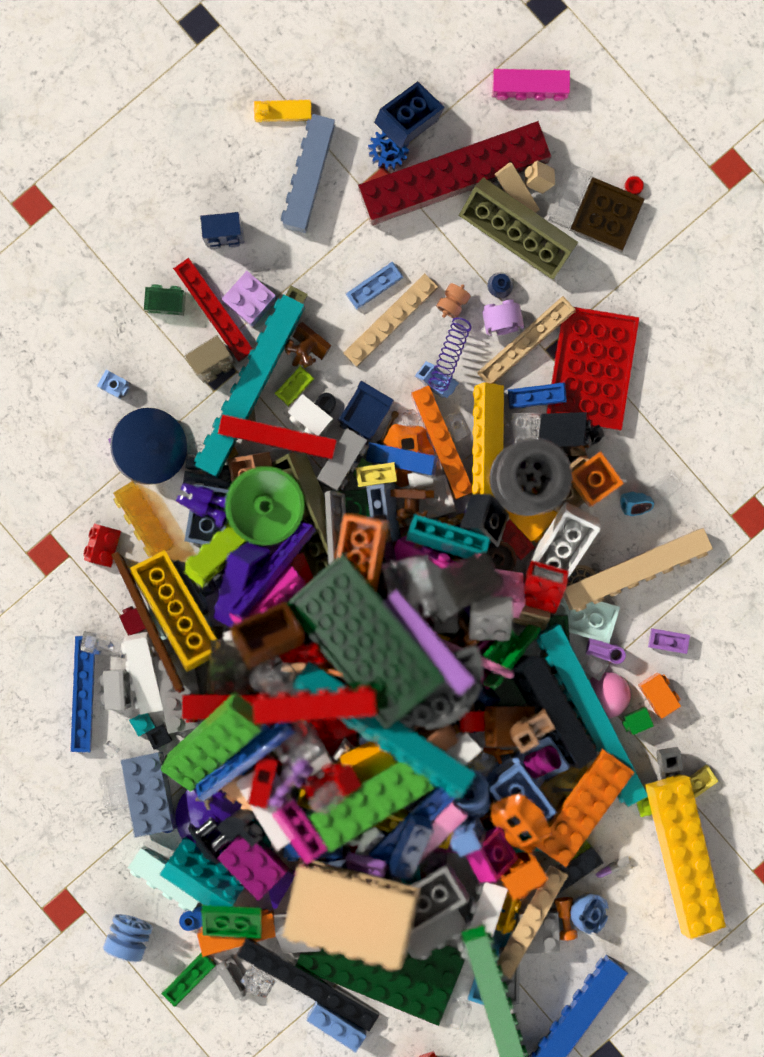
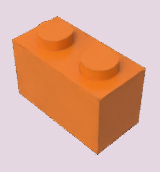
[638,673,681,719]

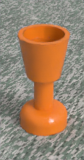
[554,897,578,941]

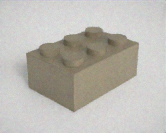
[184,335,235,383]

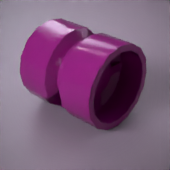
[524,745,561,779]

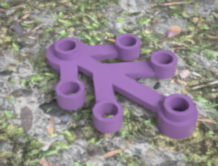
[269,758,315,808]

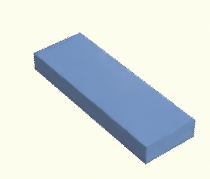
[346,261,403,310]

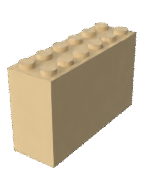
[282,860,421,970]

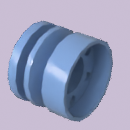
[451,769,491,820]
[103,914,153,962]

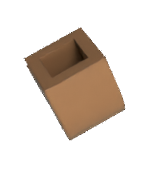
[511,709,555,753]

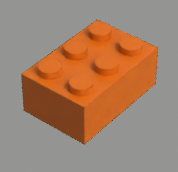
[500,852,548,900]

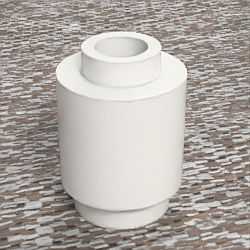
[407,471,437,489]

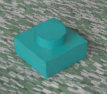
[129,713,156,737]

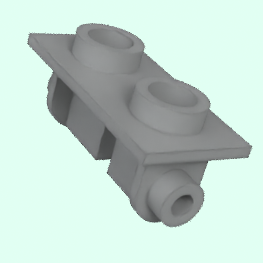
[215,956,252,1000]

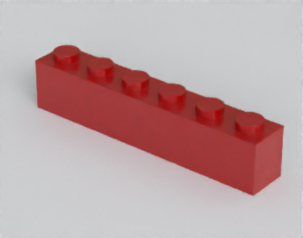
[253,685,378,724]

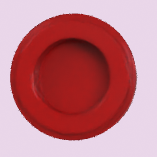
[624,176,644,195]

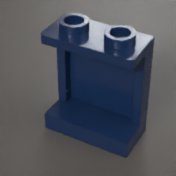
[338,381,394,441]

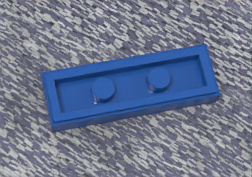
[508,383,567,409]

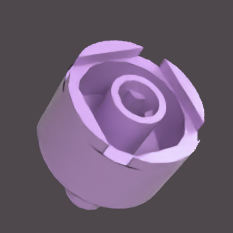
[482,300,524,336]

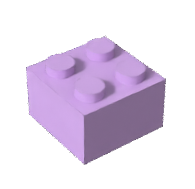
[222,271,277,328]

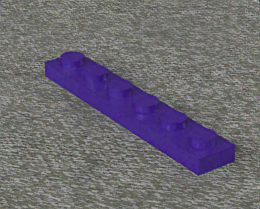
[228,522,316,620]

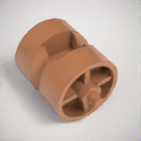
[436,283,471,319]

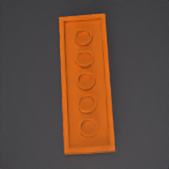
[536,749,634,867]

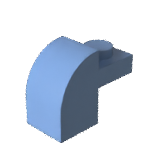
[415,361,459,398]

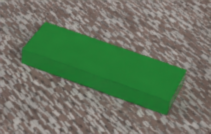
[161,953,216,1007]

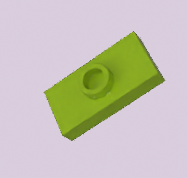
[274,366,315,407]

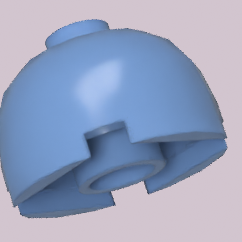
[571,894,609,935]

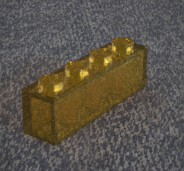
[113,481,175,557]

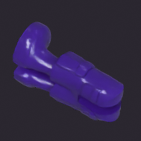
[176,483,227,528]

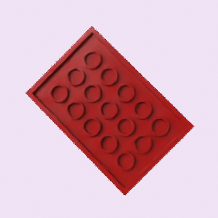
[546,307,640,431]

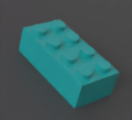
[159,837,244,907]

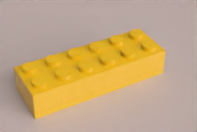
[130,550,221,672]

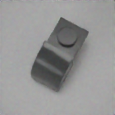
[657,747,683,780]

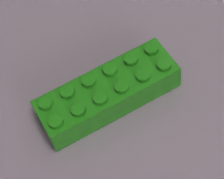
[160,693,263,792]
[310,762,433,852]

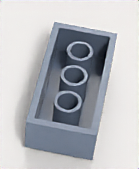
[121,752,177,838]

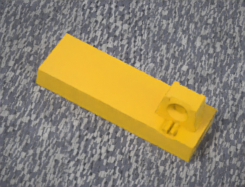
[254,100,312,122]

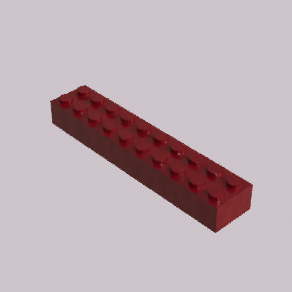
[358,121,551,226]

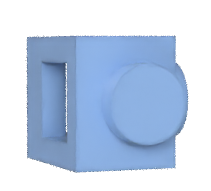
[97,370,129,399]

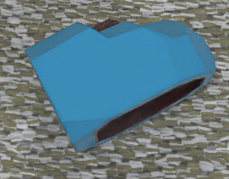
[620,491,655,516]

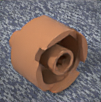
[413,724,458,753]

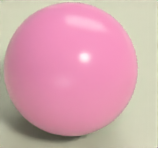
[589,672,631,718]

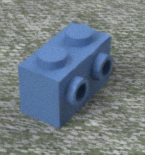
[451,816,486,857]

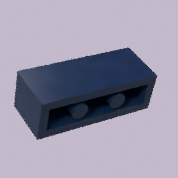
[389,813,434,880]

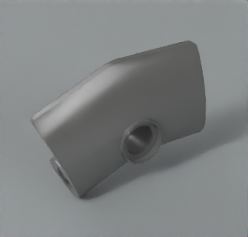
[403,556,470,624]

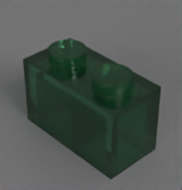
[144,284,186,316]

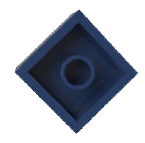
[200,212,244,249]

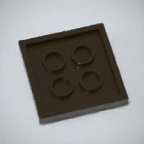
[569,177,645,252]

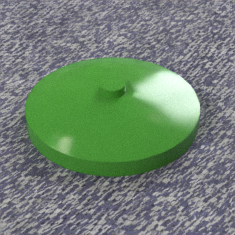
[225,466,304,545]

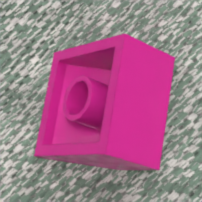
[465,827,518,883]

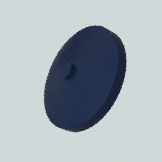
[110,408,187,485]

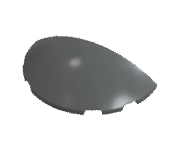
[397,645,483,729]

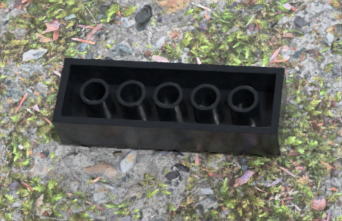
[511,655,598,769]

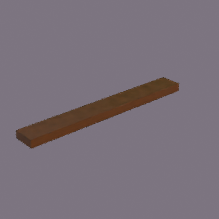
[112,552,185,694]

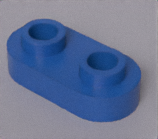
[179,905,202,931]

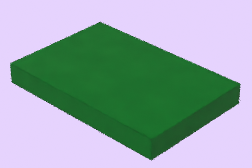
[201,905,262,938]

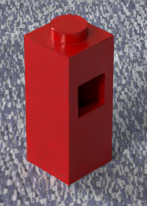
[247,755,279,809]

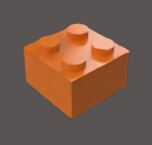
[571,452,624,507]

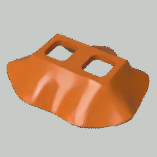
[383,424,434,487]
[491,794,551,853]

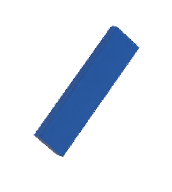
[366,442,438,475]

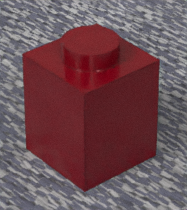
[119,606,146,636]

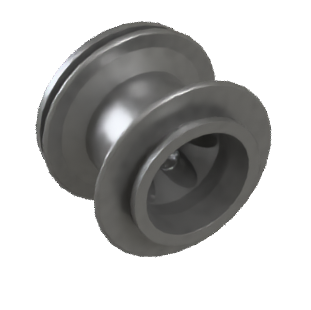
[490,438,572,516]

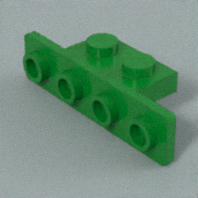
[483,624,541,689]

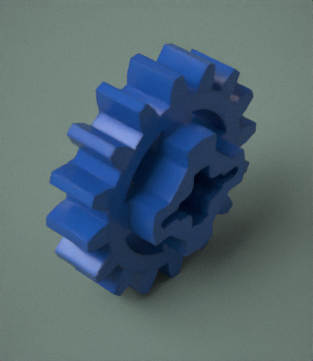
[368,131,409,171]

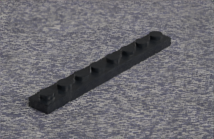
[236,938,379,1032]

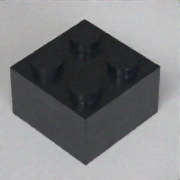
[460,494,510,548]

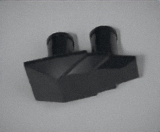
[188,817,230,864]

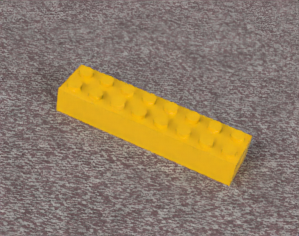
[645,774,726,939]

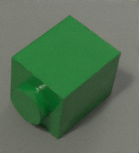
[622,707,654,735]

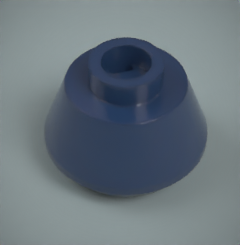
[487,272,513,298]

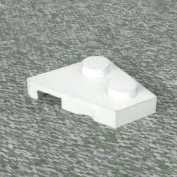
[356,828,387,856]

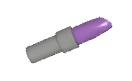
[595,856,631,878]

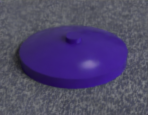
[175,788,242,855]

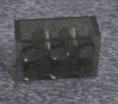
[210,640,251,695]

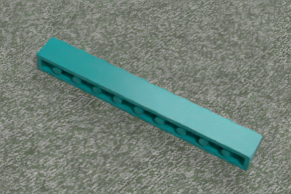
[194,294,305,478]
[536,623,648,807]
[293,662,475,799]

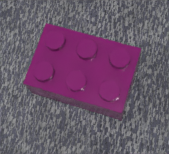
[217,835,290,901]

